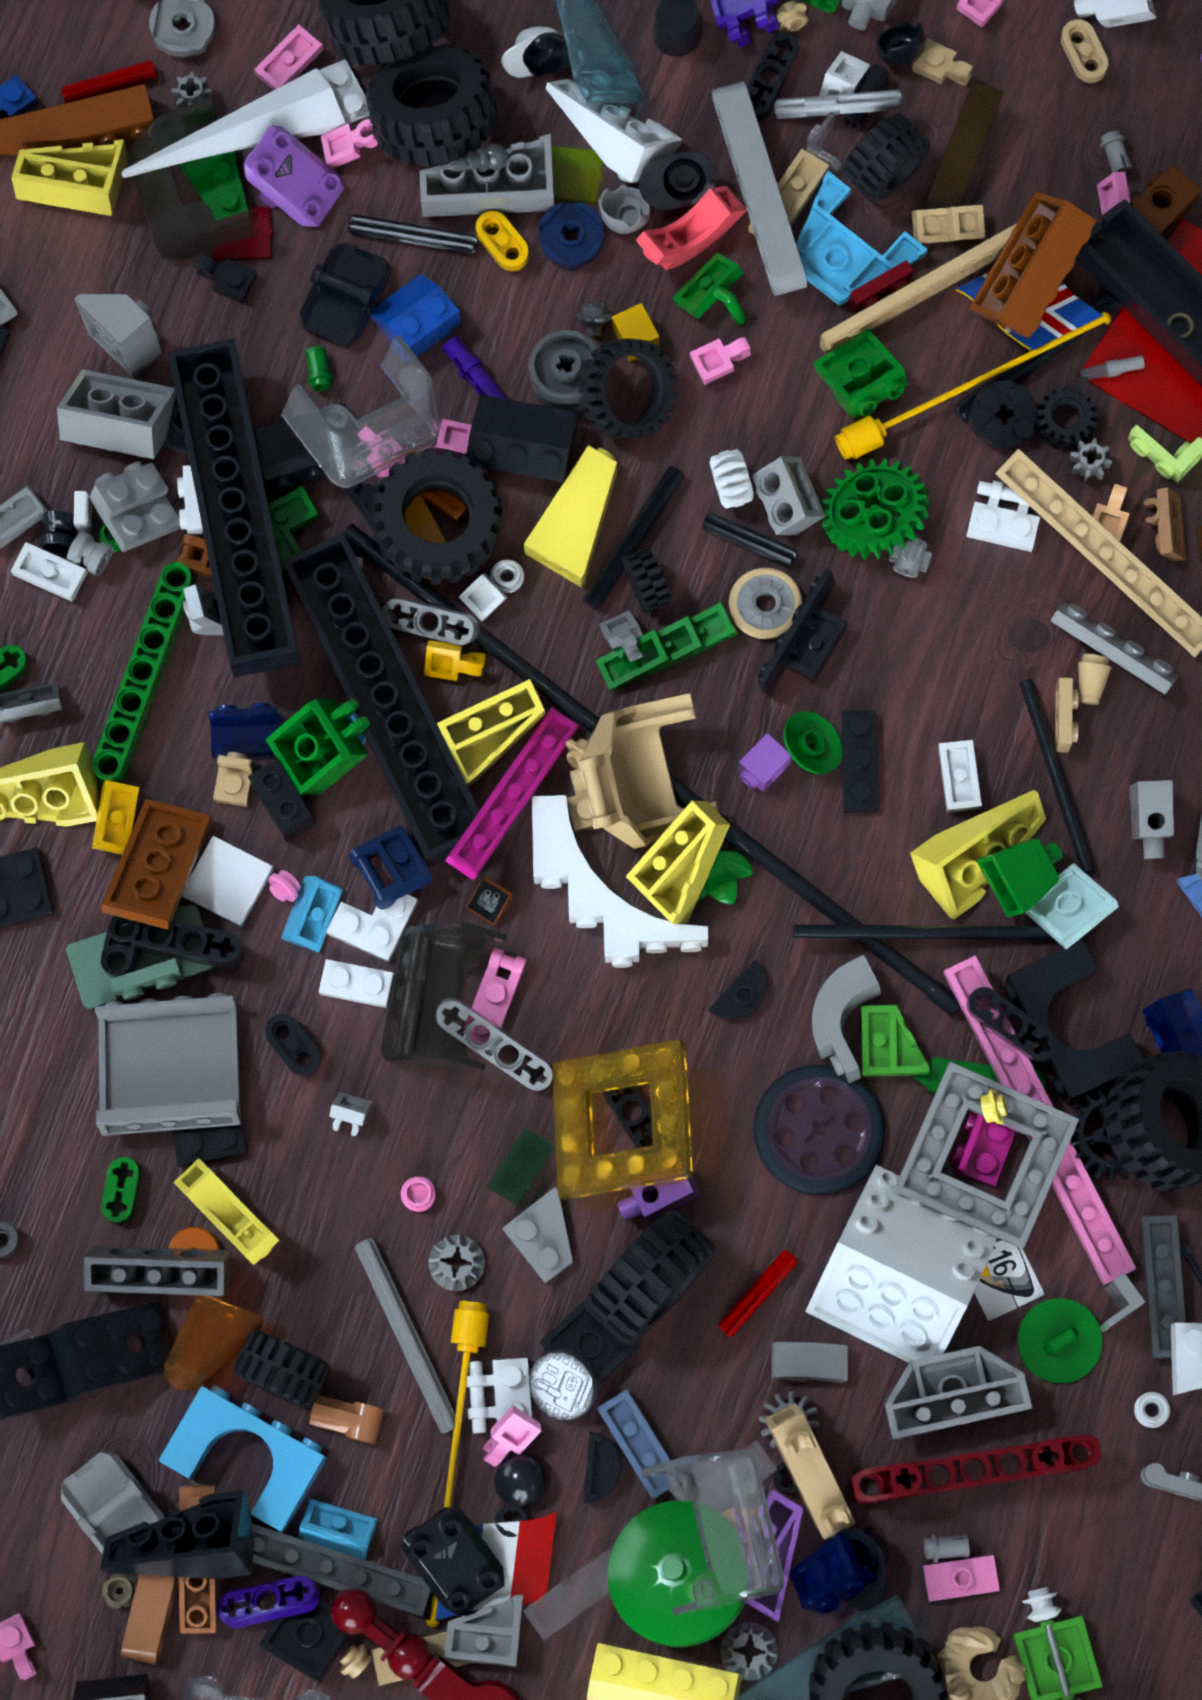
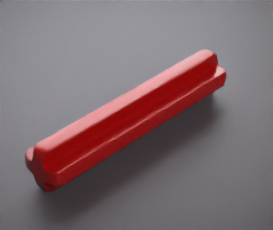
[61,60,157,104]
[718,1250,798,1337]

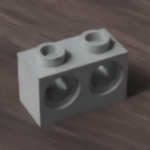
[752,456,825,535]

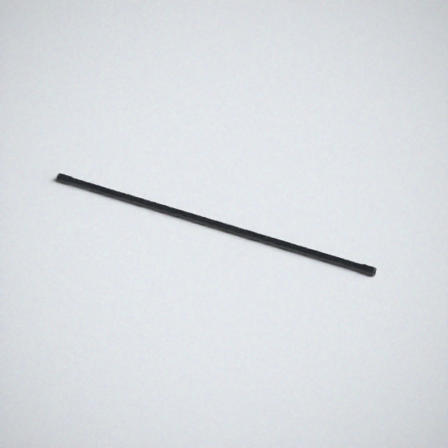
[343,524,960,1017]

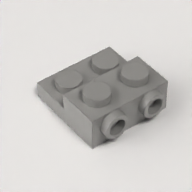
[89,461,181,552]

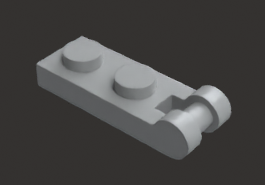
[1140,1463,1202,1502]

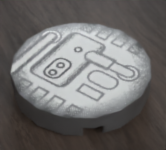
[529,1349,599,1421]

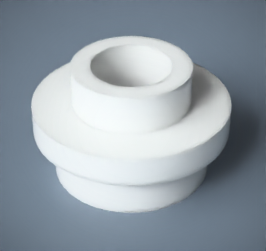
[490,559,524,593]
[1134,1392,1170,1428]

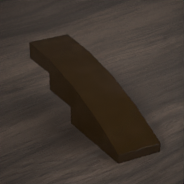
[923,80,1004,210]

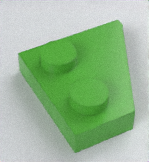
[861,1005,930,1077]

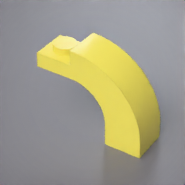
[173,1158,279,1265]

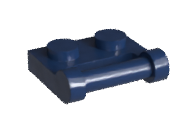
[348,825,433,910]

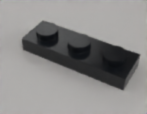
[841,710,878,813]

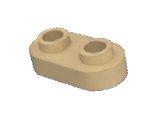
[1061,19,1108,83]

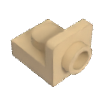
[213,752,255,807]

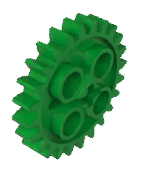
[821,459,930,560]

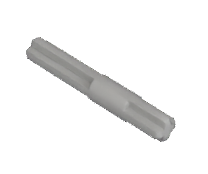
[774,90,904,119]

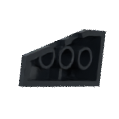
[100,1490,255,1579]

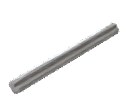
[355,1238,455,1434]

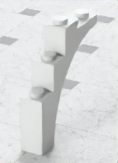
[532,795,708,968]

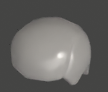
[599,184,651,234]

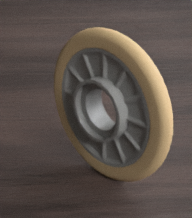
[729,568,803,639]

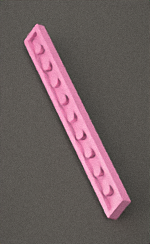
[943,955,1136,1285]

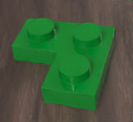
[269,486,319,574]

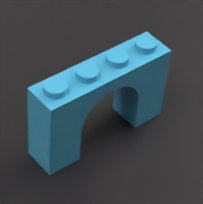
[158,1384,327,1533]

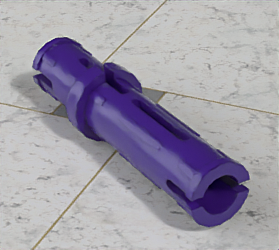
[442,336,507,399]

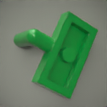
[672,252,747,325]

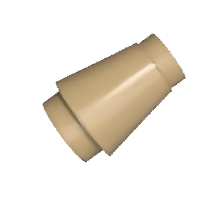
[1078,654,1112,705]

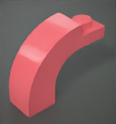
[636,186,747,271]

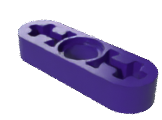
[216,1576,320,1628]

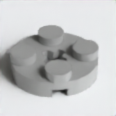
[149,0,216,57]

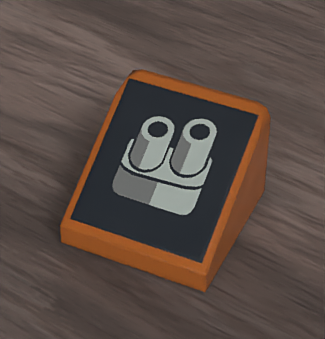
[465,876,513,927]

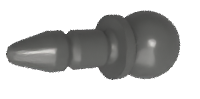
[449,143,508,172]

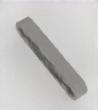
[436,998,552,1091]

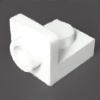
[819,51,870,96]

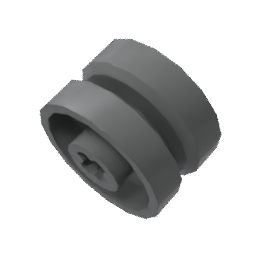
[529,329,599,412]

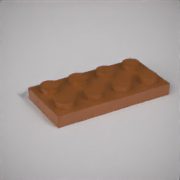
[101,798,211,930]

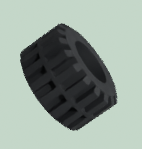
[843,113,930,202]
[232,1330,331,1408]

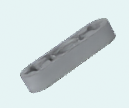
[382,598,479,645]

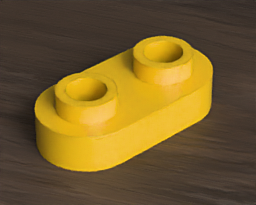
[476,211,529,271]

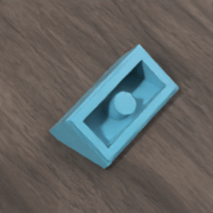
[281,876,344,952]
[298,1498,378,1560]

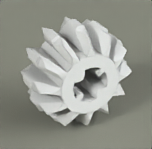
[709,449,754,508]

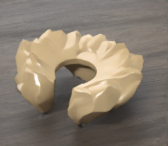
[938,1626,1026,1700]

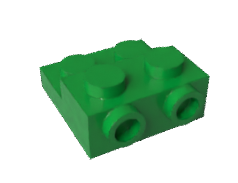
[813,328,908,419]

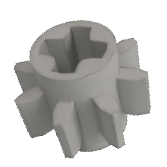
[171,72,213,116]
[1069,438,1112,482]
[889,538,932,578]

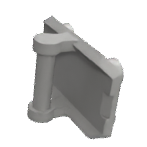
[61,1451,165,1555]

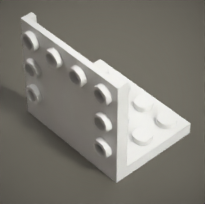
[805,1165,997,1363]

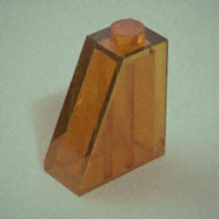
[164,1295,263,1391]

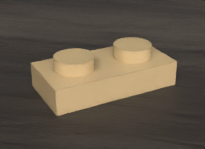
[1055,678,1079,753]

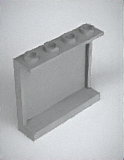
[95,993,241,1136]

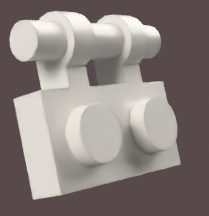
[966,480,1040,552]
[466,1358,532,1434]

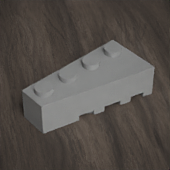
[420,134,554,217]

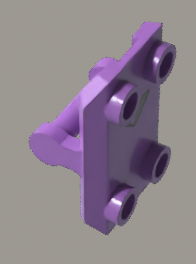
[243,125,345,227]

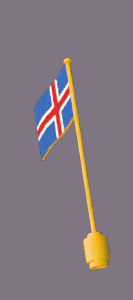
[834,272,1111,460]

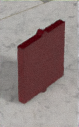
[209,206,274,261]

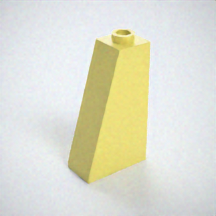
[524,445,617,588]

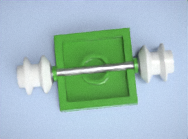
[1012,1587,1103,1700]

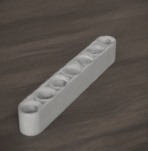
[712,81,807,296]

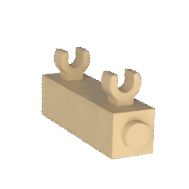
[764,1403,856,1540]

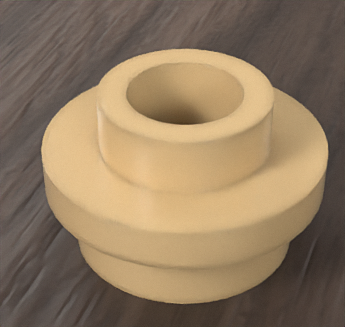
[339,1644,372,1678]

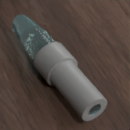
[1080,355,1145,380]

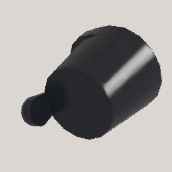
[652,0,703,56]

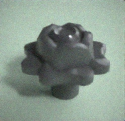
[576,301,614,336]

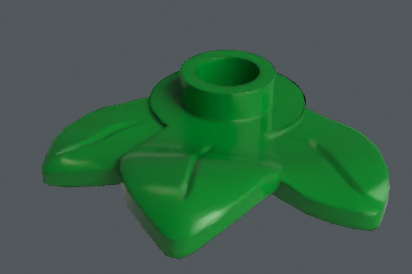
[697,850,753,905]

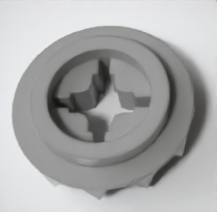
[429,1235,485,1291]
[720,1622,778,1681]

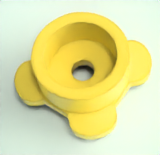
[981,1089,1008,1124]

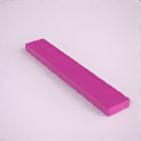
[445,707,579,881]

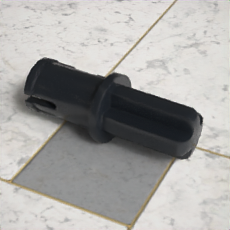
[842,65,889,129]

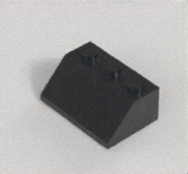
[466,394,579,482]

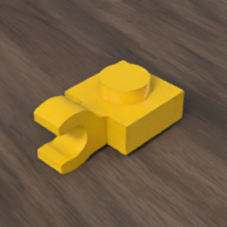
[424,640,486,681]

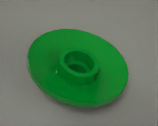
[783,711,842,774]

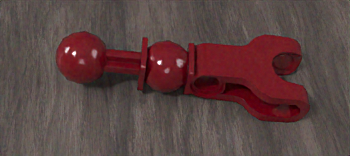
[330,1588,522,1700]

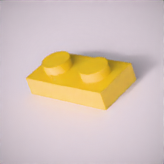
[92,780,139,855]

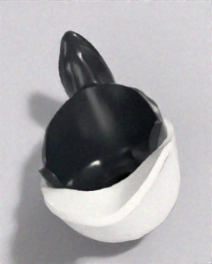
[502,27,597,78]

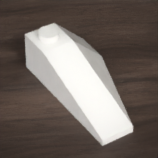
[546,79,683,183]

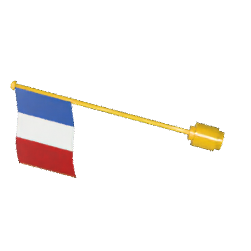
[426,1301,557,1628]

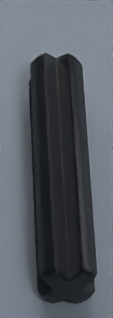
[702,512,797,567]

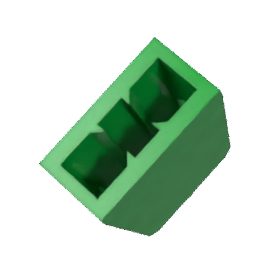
[976,838,1063,917]

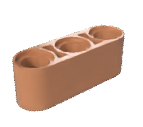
[121,1575,179,1666]

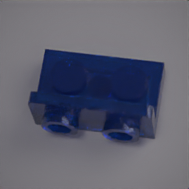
[208,703,280,759]
[1143,988,1202,1057]
[789,1534,875,1614]

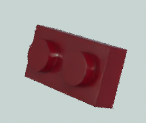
[848,260,914,314]

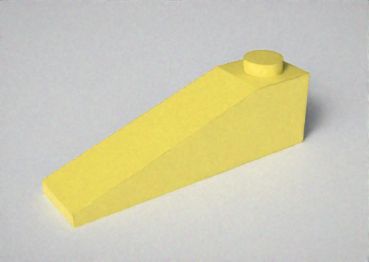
[0,742,99,827]

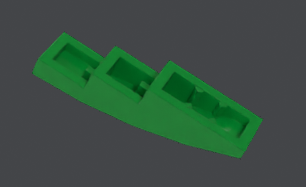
[595,602,738,691]

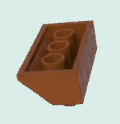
[969,192,1097,338]

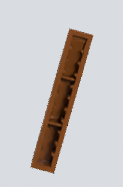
[0,84,158,155]

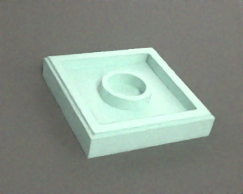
[1026,863,1119,950]

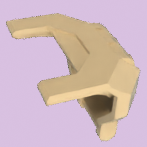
[577,693,720,849]

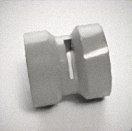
[67,531,114,576]

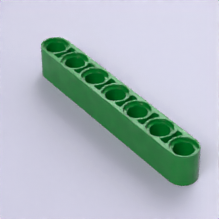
[92,562,195,784]

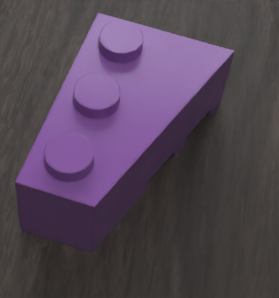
[743,1489,803,1622]

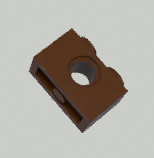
[1130,165,1202,237]

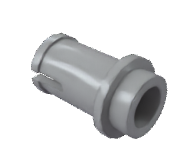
[1100,130,1133,173]
[923,1534,970,1563]

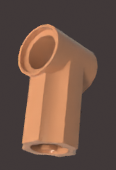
[309,1395,385,1445]

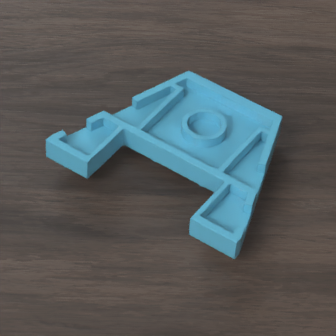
[796,171,928,306]

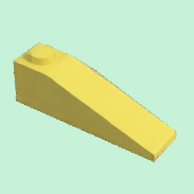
[910,790,1046,919]

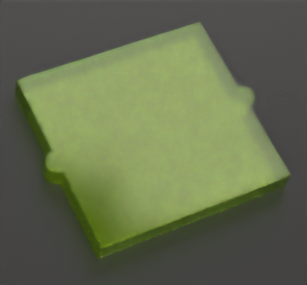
[551,146,602,204]

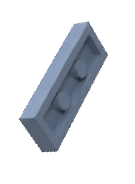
[597,1389,683,1500]

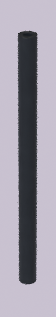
[1019,679,1095,874]

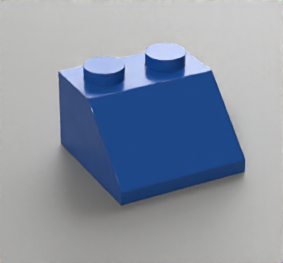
[370,274,461,364]

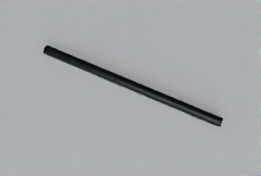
[793,924,1055,940]

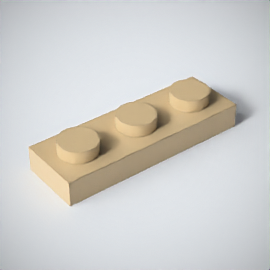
[748,149,829,235]

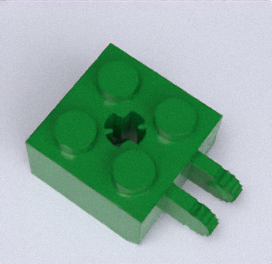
[265,699,370,795]

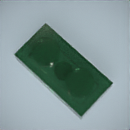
[487,1128,555,1206]

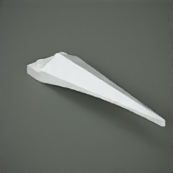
[121,60,371,178]

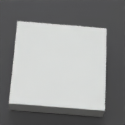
[181,836,274,928]

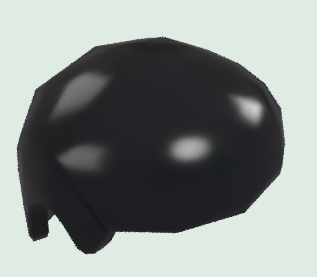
[876,20,926,67]
[494,1452,551,1507]

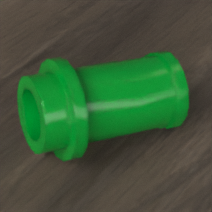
[305,346,334,391]

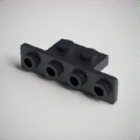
[758,569,848,695]

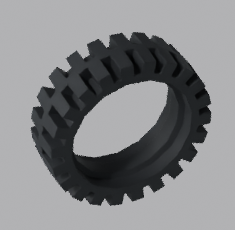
[579,338,678,439]

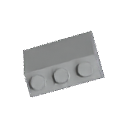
[74,294,162,379]
[57,369,176,459]

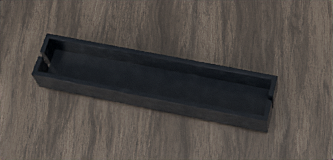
[1075,199,1202,386]

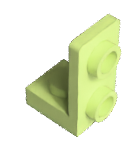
[1128,425,1202,483]

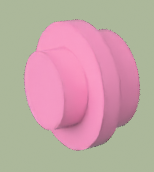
[268,870,301,902]
[401,1176,436,1212]

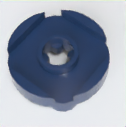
[538,202,604,270]

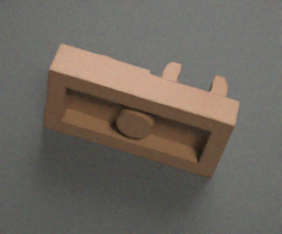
[1144,487,1186,562]

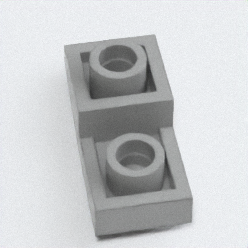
[771,1342,848,1383]

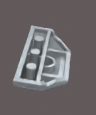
[884,1346,1032,1440]

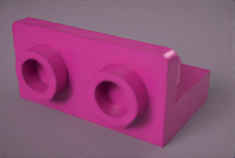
[952,1111,1016,1188]

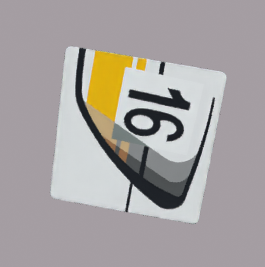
[974,1240,1044,1321]

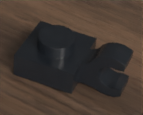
[195,255,257,304]

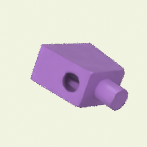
[617,1160,703,1221]

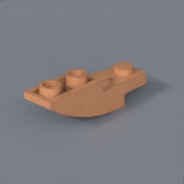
[179,1485,218,1634]

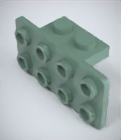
[66,904,214,1009]

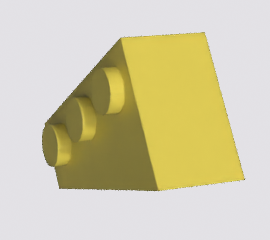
[11,139,128,216]
[437,679,546,788]
[626,801,730,924]

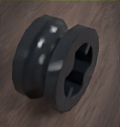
[773,1462,798,1494]
[495,1505,528,1537]

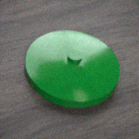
[608,1500,752,1647]

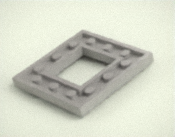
[893,1062,1079,1249]

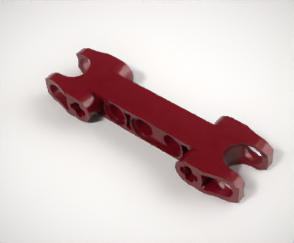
[849,1434,1102,1505]

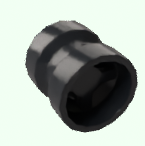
[40,511,75,553]

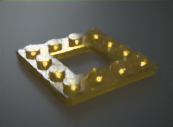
[552,1039,693,1200]

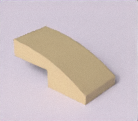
[912,205,985,244]

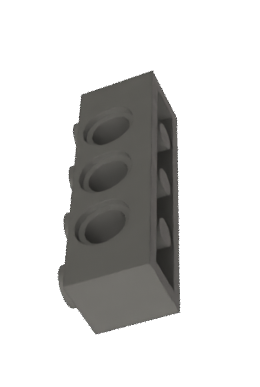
[84,1246,232,1296]

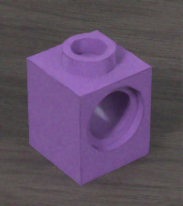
[738,733,792,792]

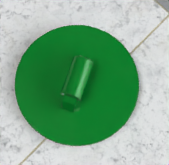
[1018,1298,1102,1384]

